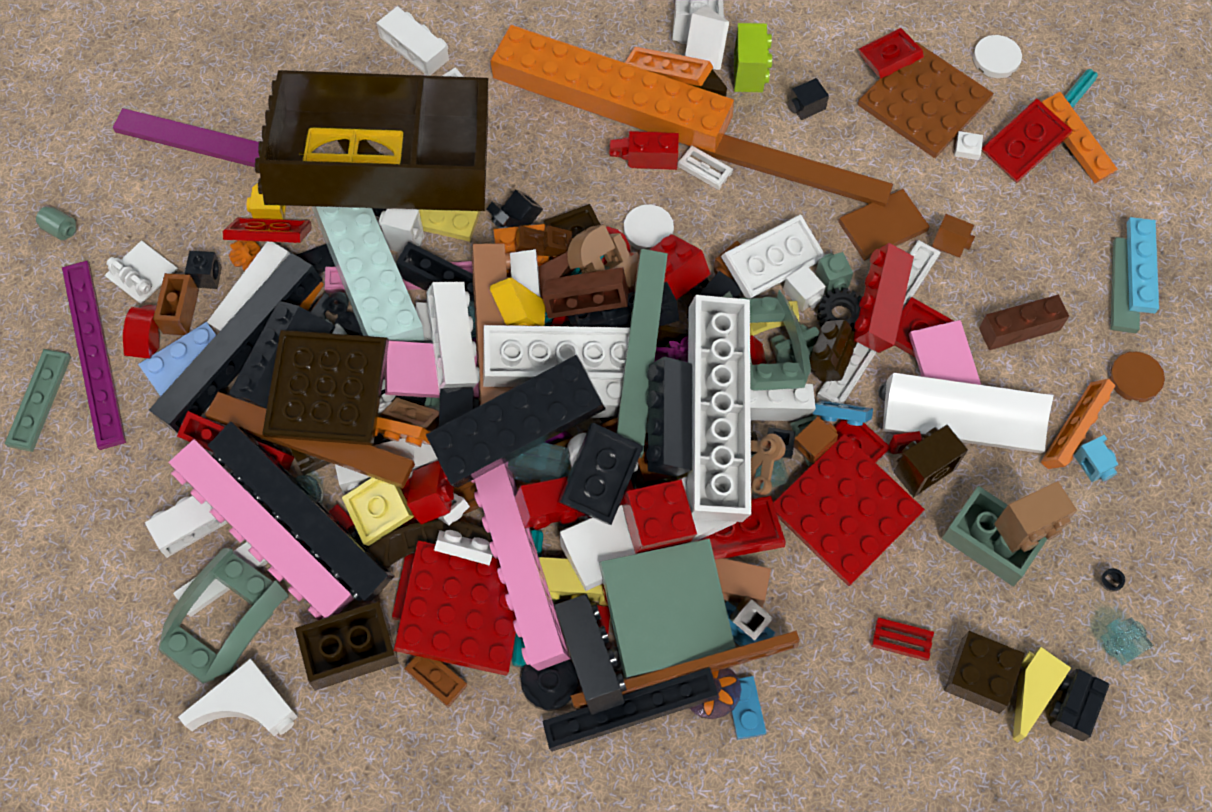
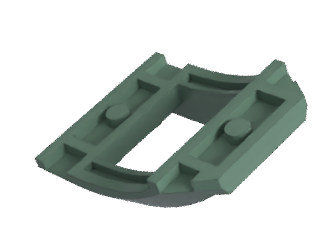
[723,290,811,391]
[159,548,289,684]

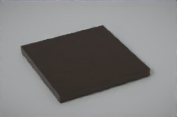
[262,330,389,445]

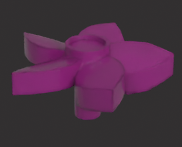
[669,336,688,362]

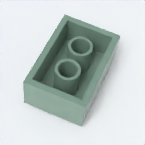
[942,486,1047,587]

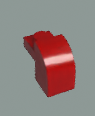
[123,305,160,359]

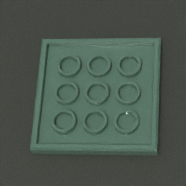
[599,539,735,678]

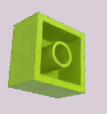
[734,23,772,92]

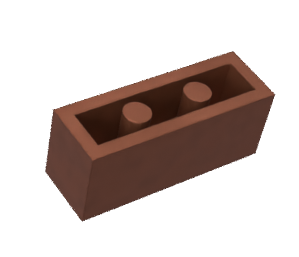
[542,267,628,319]
[979,294,1070,350]

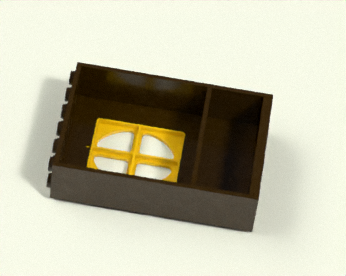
[255,70,489,211]

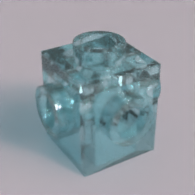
[1100,617,1154,666]

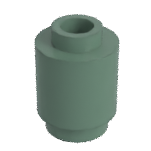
[36,207,76,240]

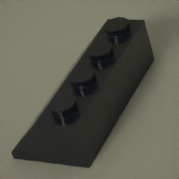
[229,301,335,409]

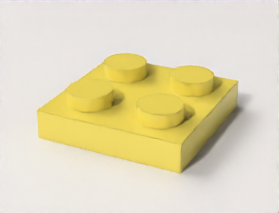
[342,478,414,546]

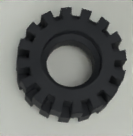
[817,288,862,332]

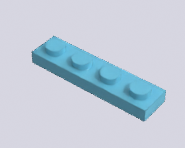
[1127,217,1159,314]

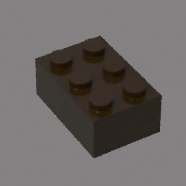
[295,601,399,691]

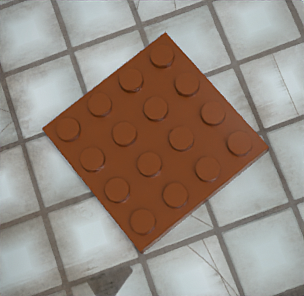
[858,42,994,159]

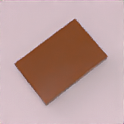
[838,189,930,261]

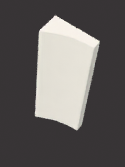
[483,325,630,387]
[883,373,1054,453]
[560,476,736,591]

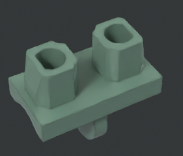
[771,324,820,364]

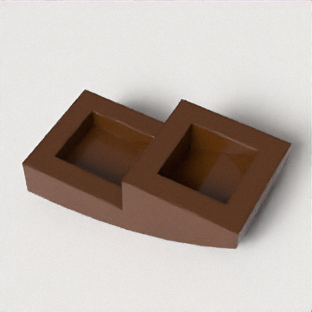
[516,225,572,256]

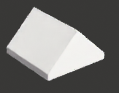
[685,6,729,70]

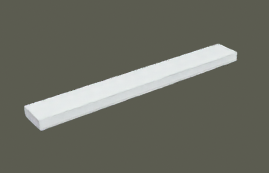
[817,240,941,404]

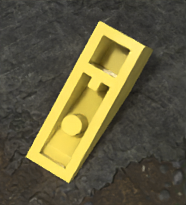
[1013,647,1071,743]

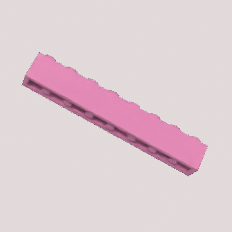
[168,439,354,620]
[471,462,571,671]

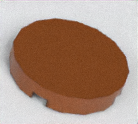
[1109,352,1165,402]

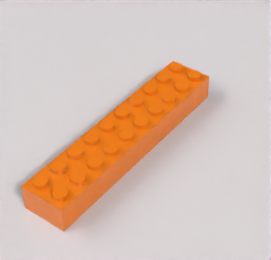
[490,25,734,153]

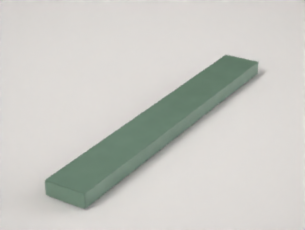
[616,249,668,458]

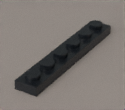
[542,667,720,752]

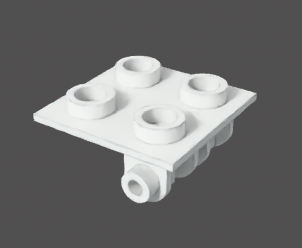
[105,240,178,304]

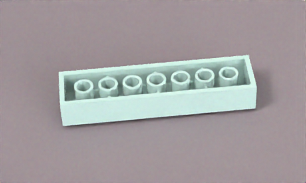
[311,206,424,343]

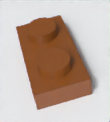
[404,656,467,708]

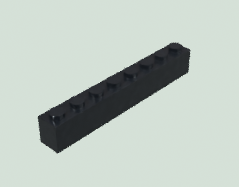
[149,253,322,434]
[207,421,395,601]

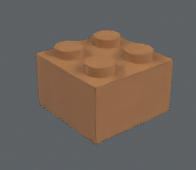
[994,481,1077,553]

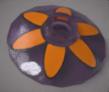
[690,668,742,719]

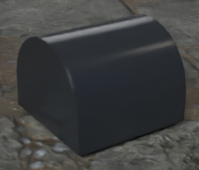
[767,427,795,459]

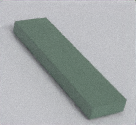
[1110,237,1140,334]
[4,349,71,452]

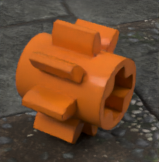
[229,241,261,271]

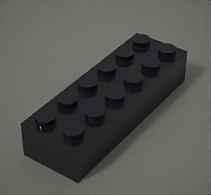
[426,354,606,488]

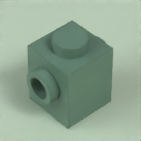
[815,252,853,295]

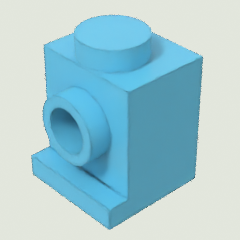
[1074,435,1118,482]

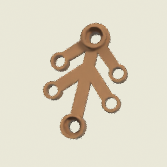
[751,434,786,507]

